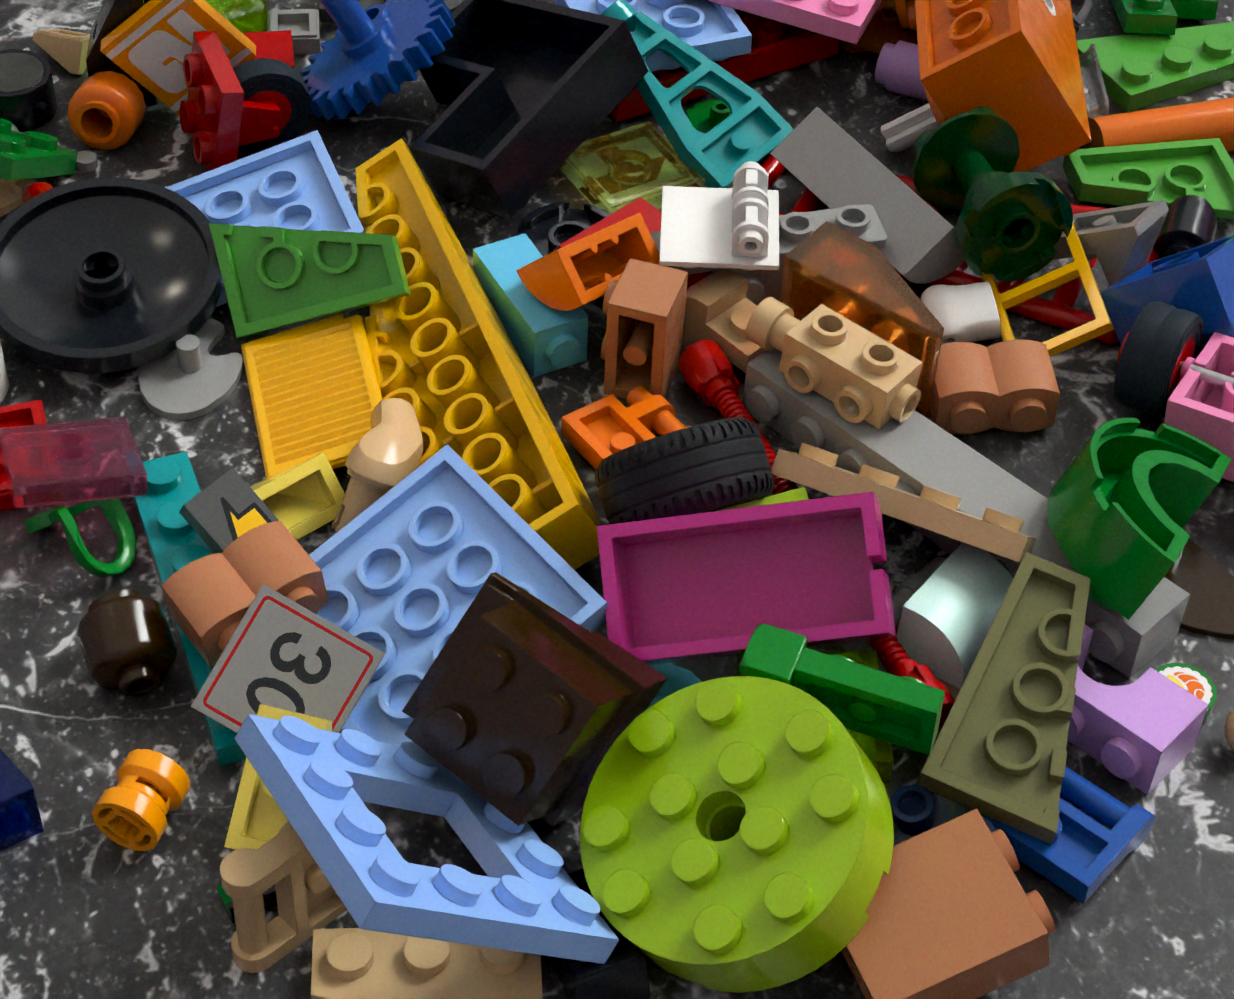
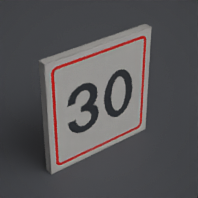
[190,584,385,733]

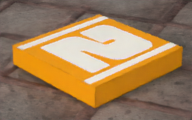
[100,0,256,115]

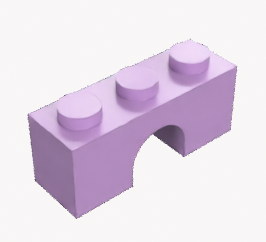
[1068,624,1208,795]

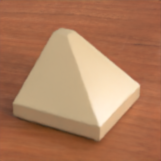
[33,28,90,75]

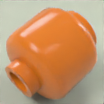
[67,71,146,151]

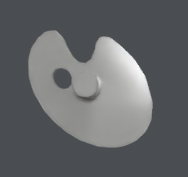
[138,319,244,421]

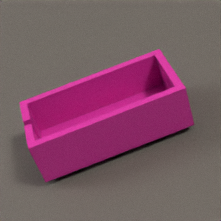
[597,492,896,665]

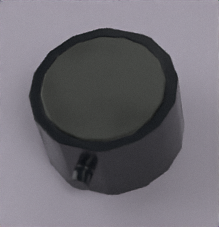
[0,49,57,133]

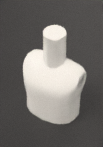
[887,281,1001,346]

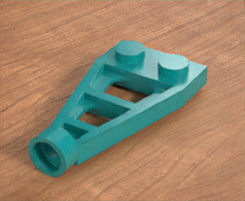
[601,0,794,188]

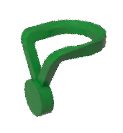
[23,493,136,578]

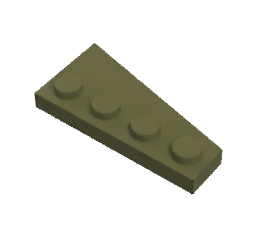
[918,552,1091,845]

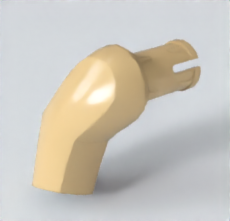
[331,398,423,532]

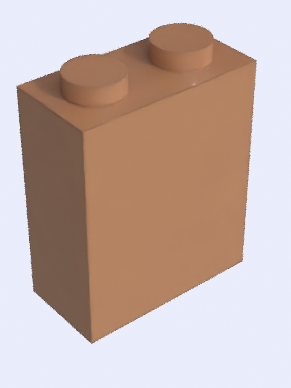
[840,809,1056,999]

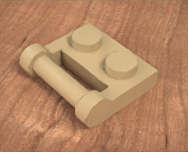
[220,821,347,973]

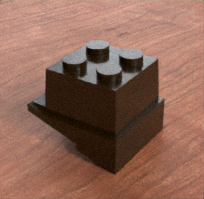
[402,572,668,826]

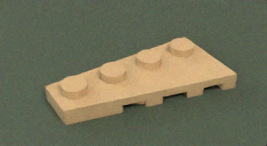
[771,443,1036,563]

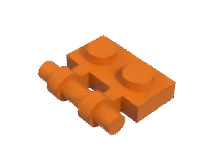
[561,386,691,470]

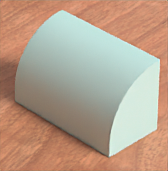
[896,542,1013,689]

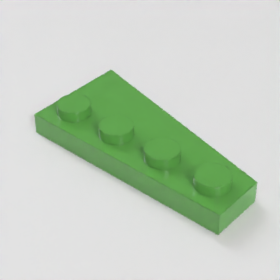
[1076,22,1234,112]

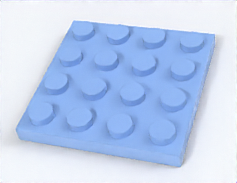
[309,444,609,746]

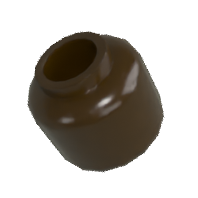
[77,589,177,696]

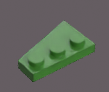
[1062,138,1234,220]
[209,223,411,339]

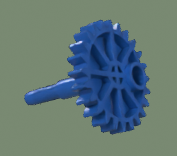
[300,0,456,120]

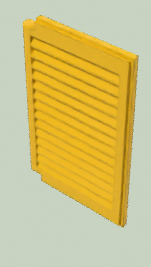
[241,313,383,479]

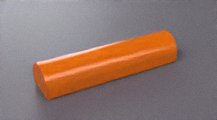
[1083,97,1234,152]

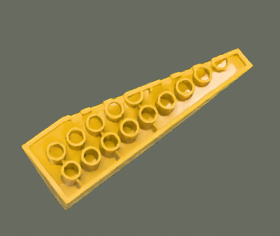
[355,138,602,570]

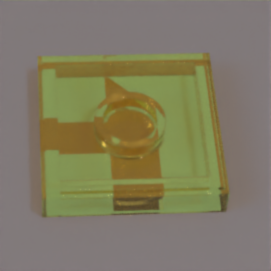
[559,121,705,214]

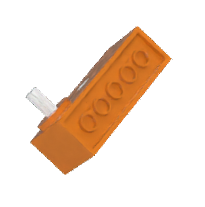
[880,0,1091,172]

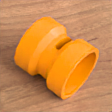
[92,749,191,851]

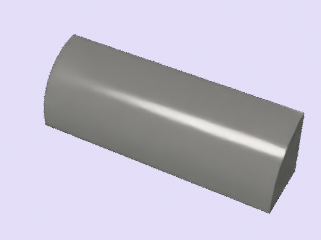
[770,107,965,284]

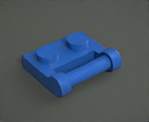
[984,766,1156,904]

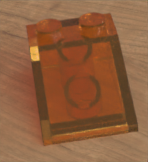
[780,221,944,418]

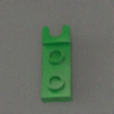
[739,624,945,755]

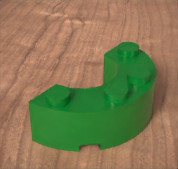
[1047,417,1232,620]

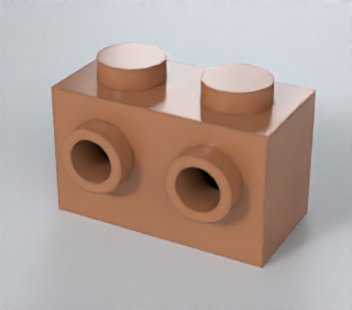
[601,258,688,399]

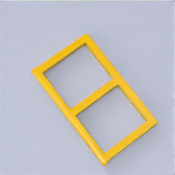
[981,222,1114,357]

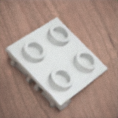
[659,161,779,271]

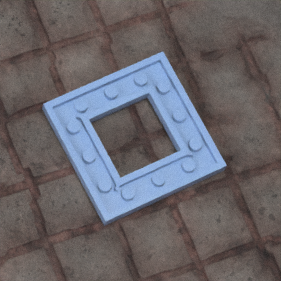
[234,714,619,964]

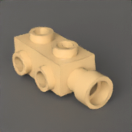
[745,297,923,429]

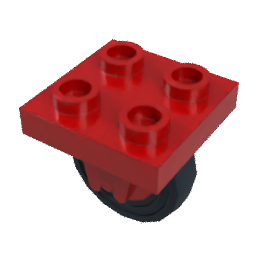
[179,31,311,171]

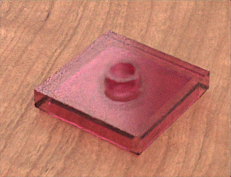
[0,417,147,508]

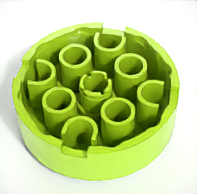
[580,676,894,993]

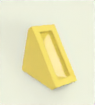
[250,453,345,540]

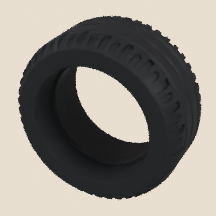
[595,417,775,525]

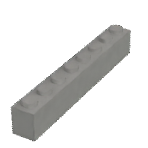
[743,349,1190,679]

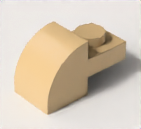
[683,270,766,373]

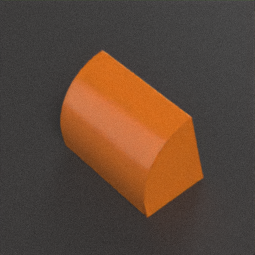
[516,212,660,311]

